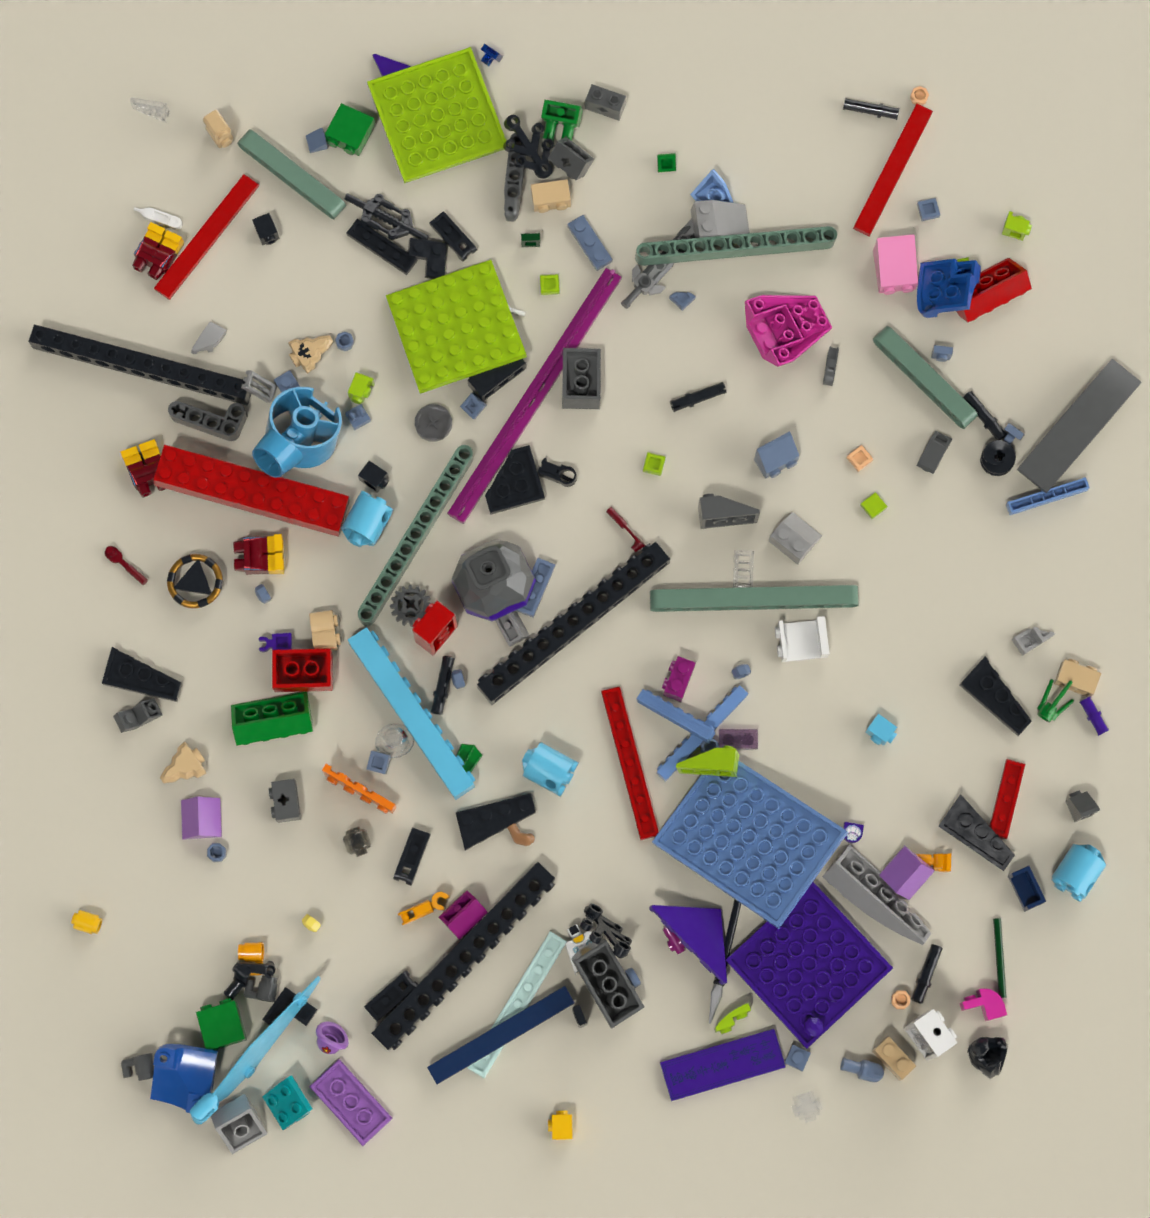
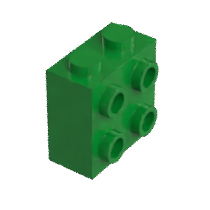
[325,103,375,156]
[196,998,247,1050]

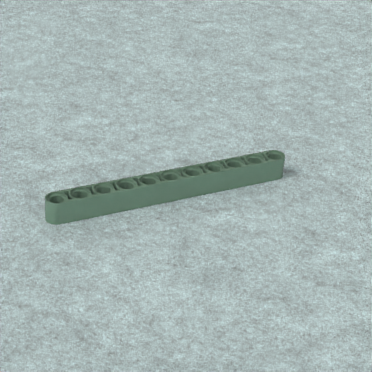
[635,226,837,266]
[358,445,473,626]
[650,585,859,612]

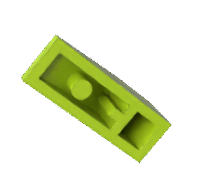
[676,746,739,777]

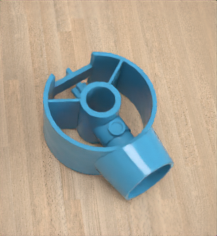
[252,387,342,478]

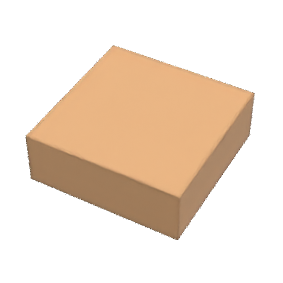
[846,445,873,472]

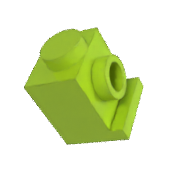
[1002,211,1032,241]
[348,372,375,404]

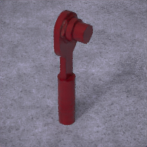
[606,507,646,552]
[105,546,148,585]

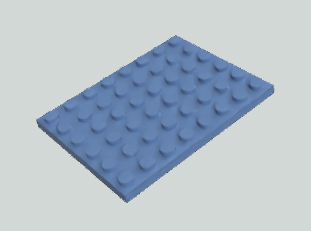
[652,761,848,929]

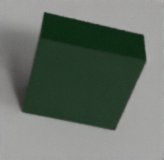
[521,233,540,247]

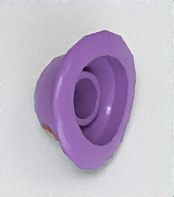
[316,1021,349,1054]

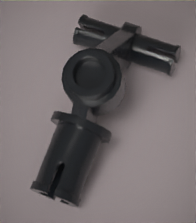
[224,961,276,1000]

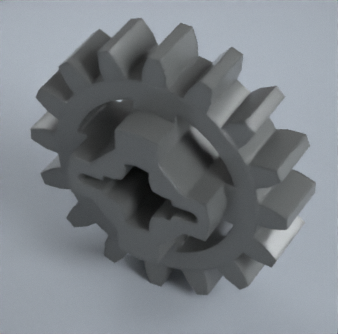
[390,585,431,627]

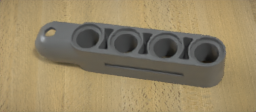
[504,133,526,222]

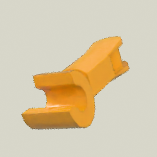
[916,853,952,872]
[398,892,450,926]

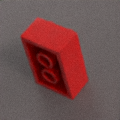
[412,601,457,656]
[272,648,333,692]

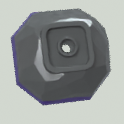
[451,539,536,621]

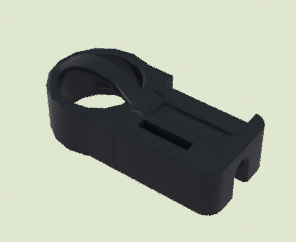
[538,458,577,487]

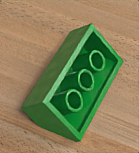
[231,692,313,746]

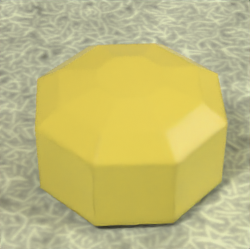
[302,914,321,932]

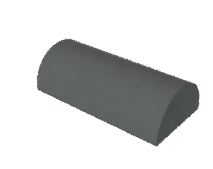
[572,939,644,1029]

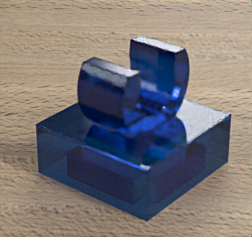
[481,43,503,66]

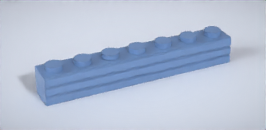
[1006,477,1090,515]
[636,689,715,743]

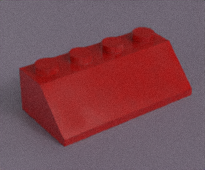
[956,258,1032,323]

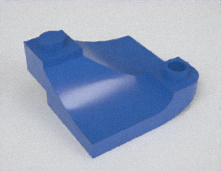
[917,259,981,318]
[150,1044,218,1113]

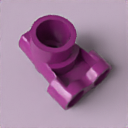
[662,926,686,955]

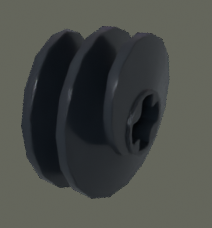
[980,440,1016,476]

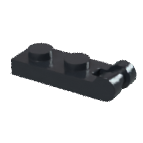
[429,211,477,262]
[393,827,431,886]
[364,970,418,1022]

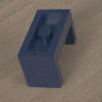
[1008,866,1046,912]

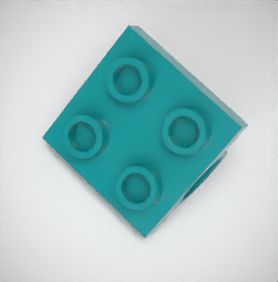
[262,1075,313,1130]

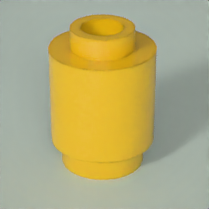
[71,910,102,934]

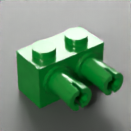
[541,99,583,141]

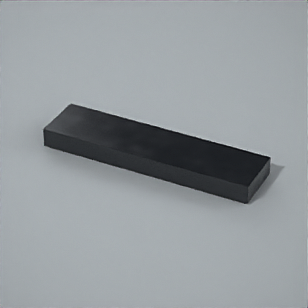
[346,219,418,275]

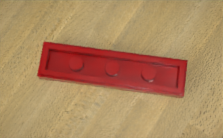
[990,759,1026,839]

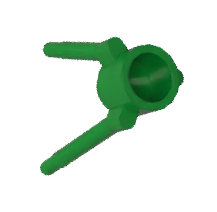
[1037,679,1074,723]

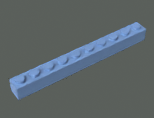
[656,685,748,782]

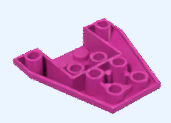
[745,295,832,367]

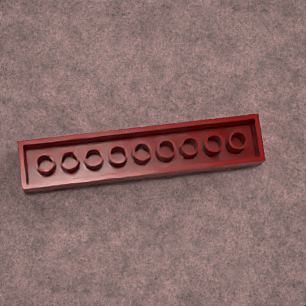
[153,444,349,537]

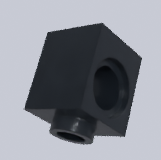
[252,213,280,246]
[358,460,389,493]

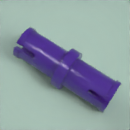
[1079,696,1109,736]

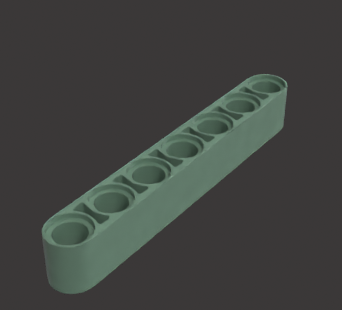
[237,129,346,220]
[873,326,978,429]

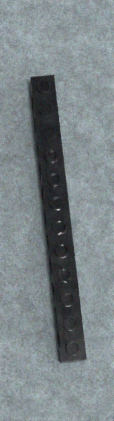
[28,324,252,406]
[477,542,670,705]
[371,862,555,1051]

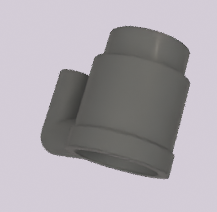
[244,975,278,1002]
[121,1053,154,1081]

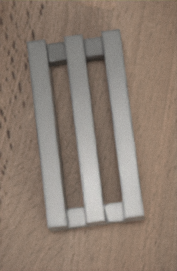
[241,370,277,403]

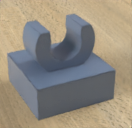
[345,404,371,430]
[1004,423,1025,444]

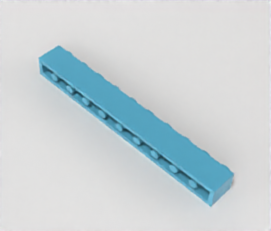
[348,627,475,800]

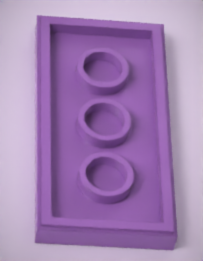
[309,1059,393,1146]

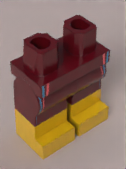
[132,222,184,280]
[120,439,166,498]
[233,534,284,575]

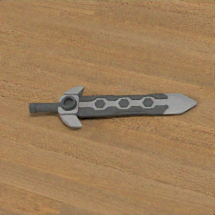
[621,218,695,309]

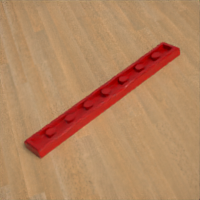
[853,104,933,237]
[154,174,259,300]
[601,686,659,841]

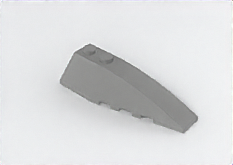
[822,845,931,945]

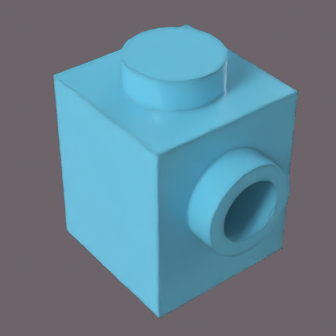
[865,714,897,746]

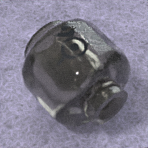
[343,827,371,857]

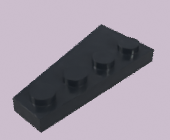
[102,647,182,702]
[959,656,1032,736]
[456,793,536,851]
[939,794,1015,871]

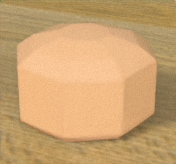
[910,86,929,105]
[891,990,910,1010]

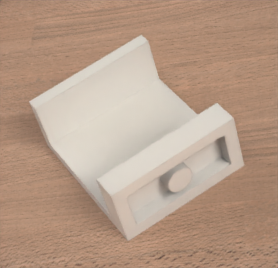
[775,616,830,662]

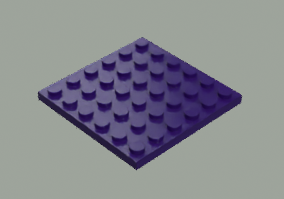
[726,882,893,1049]

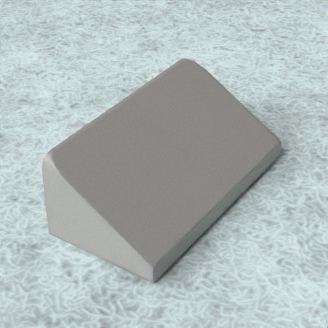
[495,610,530,647]

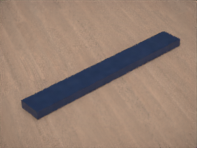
[427,986,575,1085]

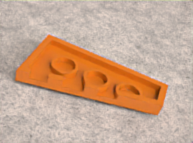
[322,764,396,814]

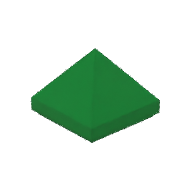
[657,153,676,173]

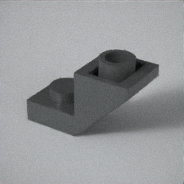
[917,431,952,474]
[113,698,162,733]

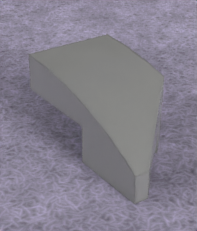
[191,322,226,354]

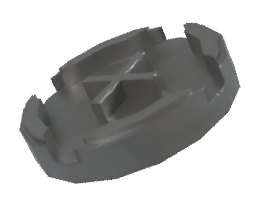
[415,404,452,442]

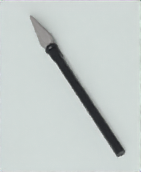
[709,899,741,1024]

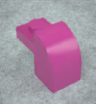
[959,988,1007,1021]

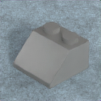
[769,512,822,565]
[211,1094,267,1154]

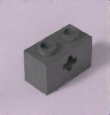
[585,84,626,121]
[548,137,594,180]
[269,779,301,823]

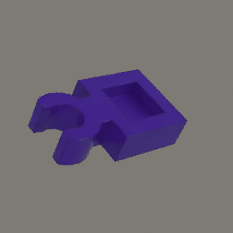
[259,633,292,652]

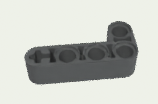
[168,401,247,441]

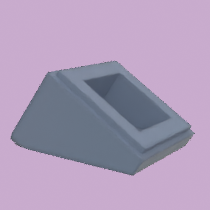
[306,128,328,153]

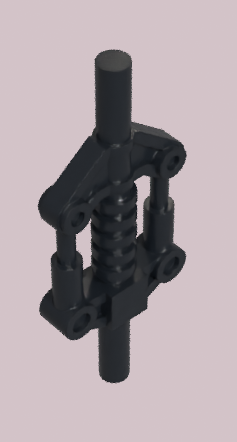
[344,193,429,240]

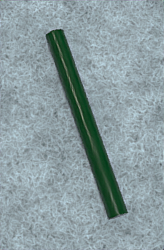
[993,918,1007,998]

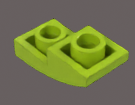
[714,1003,751,1034]

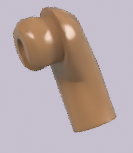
[507,823,535,846]

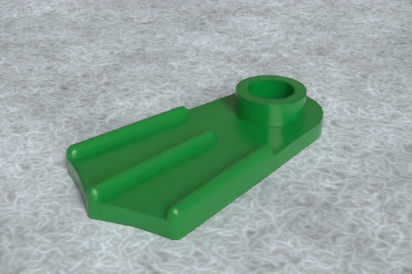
[456,744,483,772]

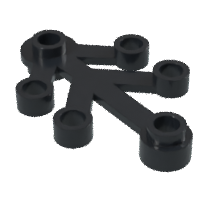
[503,115,554,179]
[580,903,632,959]

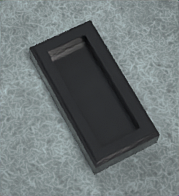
[572,1005,587,1028]

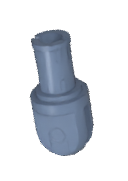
[840,1058,884,1082]

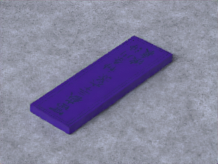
[660,1029,786,1101]

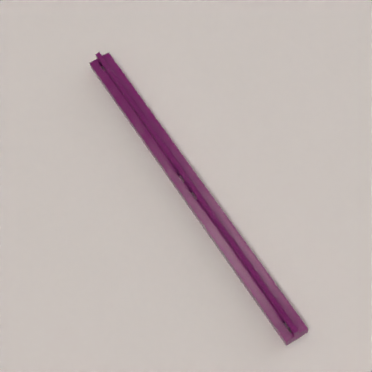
[447,268,622,524]

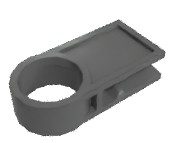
[823,346,839,386]

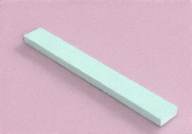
[468,931,567,1079]

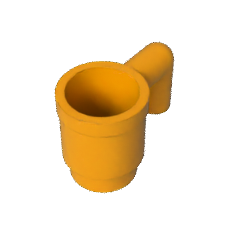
[238,942,264,976]

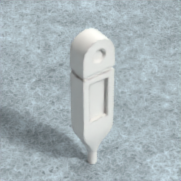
[134,207,182,230]

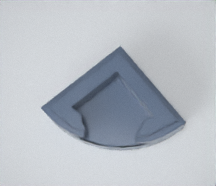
[669,292,696,311]

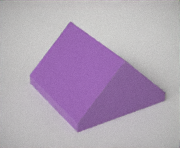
[181,796,222,840]
[879,845,935,900]

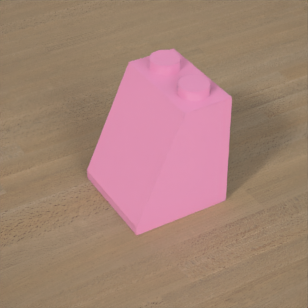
[873,234,918,295]

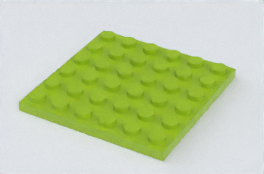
[367,47,506,184]
[386,260,527,394]

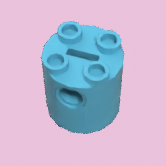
[341,491,393,547]
[522,742,579,797]
[1052,844,1106,902]

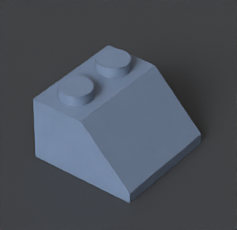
[754,431,799,479]

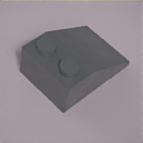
[562,348,601,409]
[698,494,760,529]

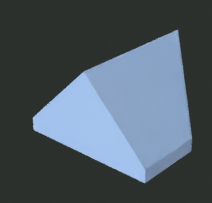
[690,169,734,203]

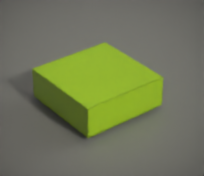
[540,274,560,295]
[643,452,666,476]
[860,492,888,519]

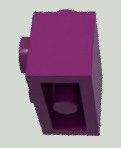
[662,656,696,702]
[439,890,488,940]

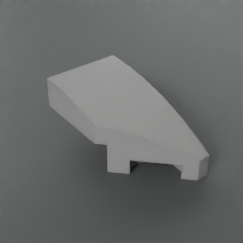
[1012,627,1055,656]

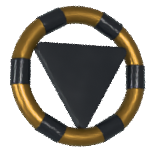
[167,554,223,608]

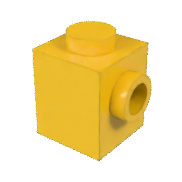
[548,1111,572,1140]

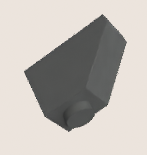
[1066,790,1100,822]

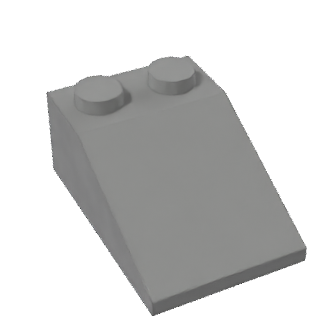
[691,200,750,238]

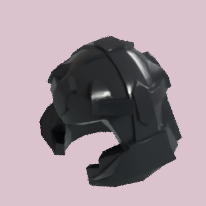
[967,1037,1008,1079]

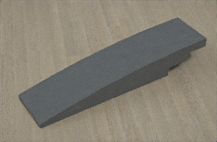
[1017,359,1142,494]

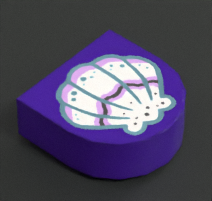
[843,822,864,843]

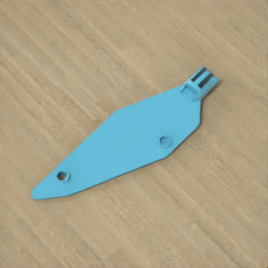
[190,976,321,1125]

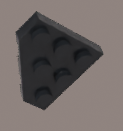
[485,445,545,515]

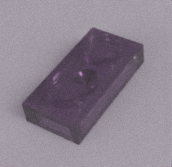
[718,729,758,750]

